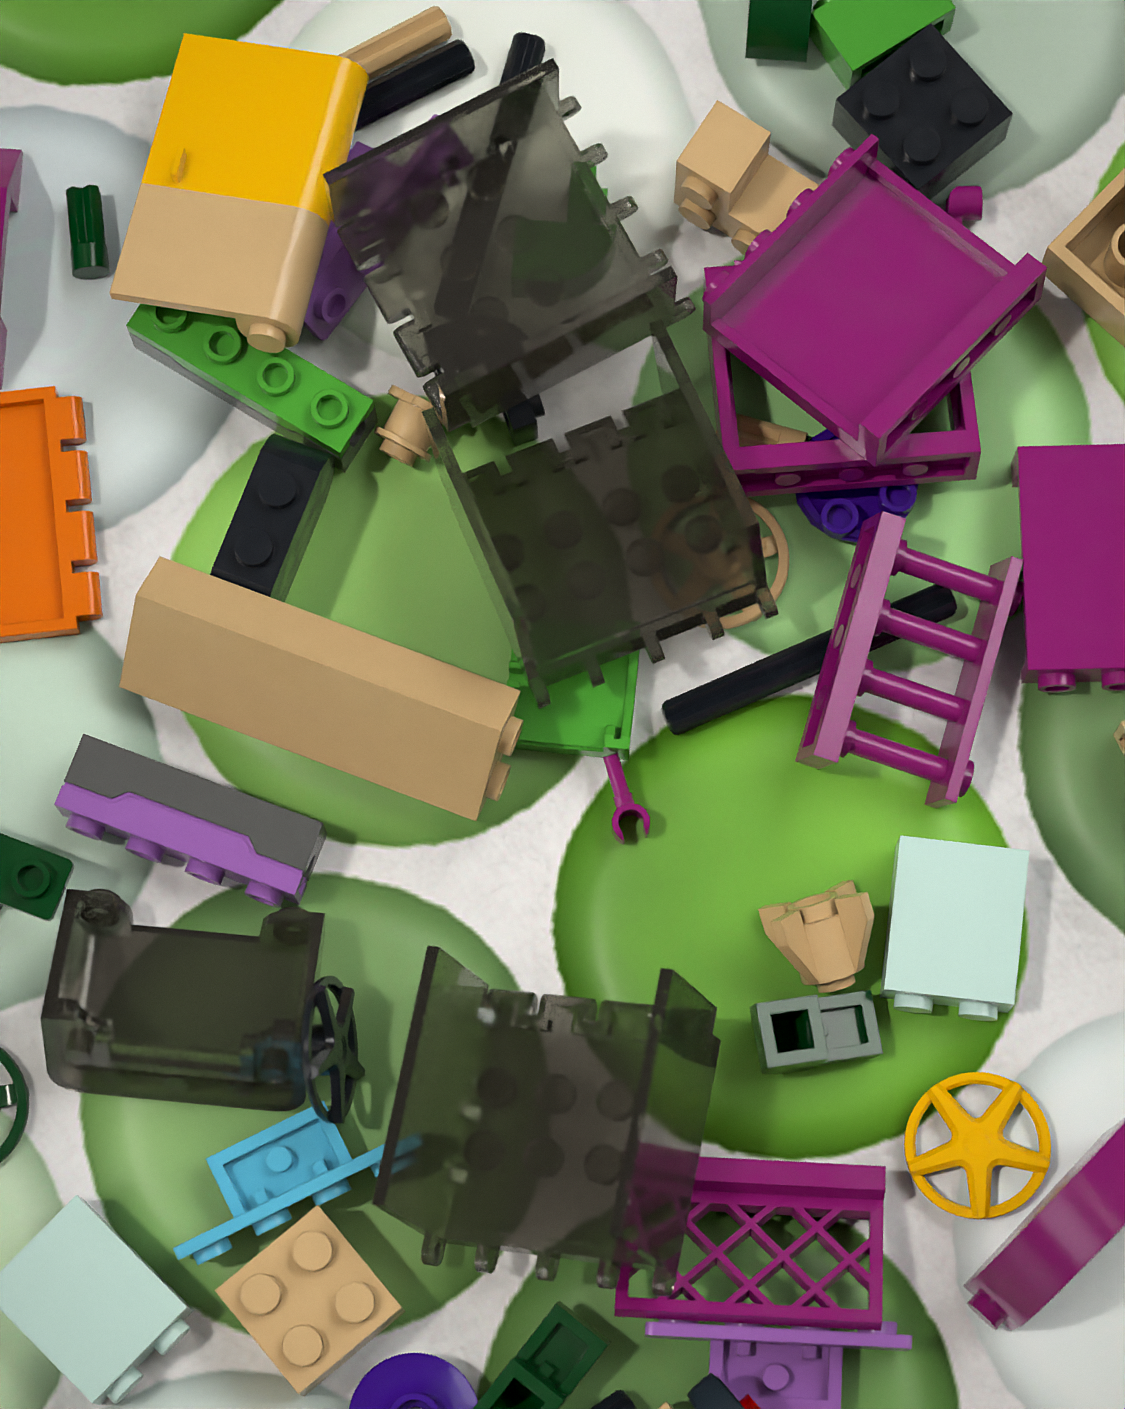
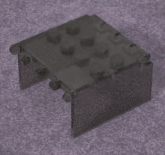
[322,58,696,432]
[422,319,779,709]
[372,945,721,1297]

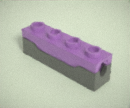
[54,733,327,908]

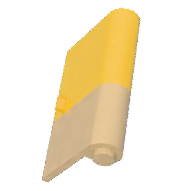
[109,33,369,353]

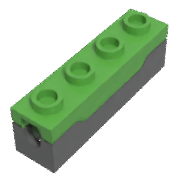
[126,303,378,473]

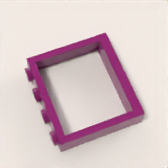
[703,260,981,499]

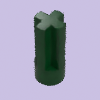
[66,184,110,279]

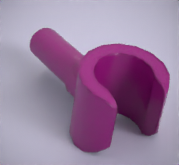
[945,186,983,225]
[603,753,650,845]

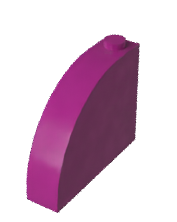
[963,1117,1125,1331]

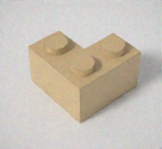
[674,100,819,255]

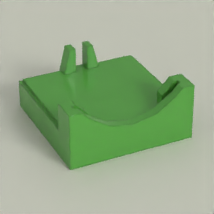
[507,618,642,760]

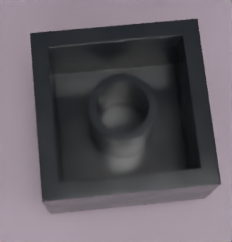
[832,23,1013,200]

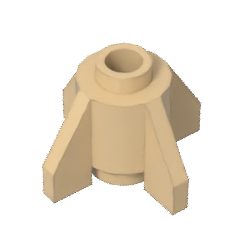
[758,880,875,993]

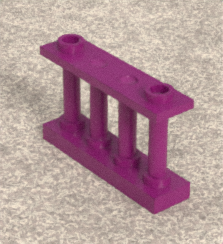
[795,511,1023,808]

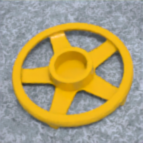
[904,1072,1051,1219]

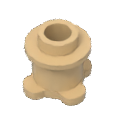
[374,385,458,467]

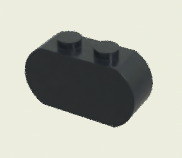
[210,433,335,603]

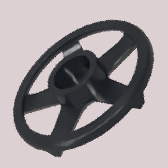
[301,976,365,1124]

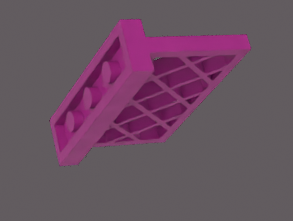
[614,1152,886,1331]

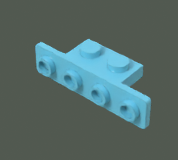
[173,1101,417,1265]

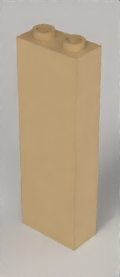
[119,556,524,821]

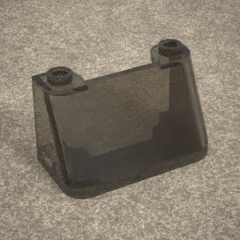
[40,889,325,1111]

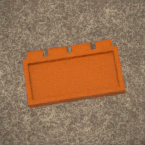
[0,386,103,643]

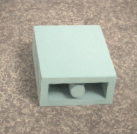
[880,835,1030,1021]
[0,1195,194,1405]

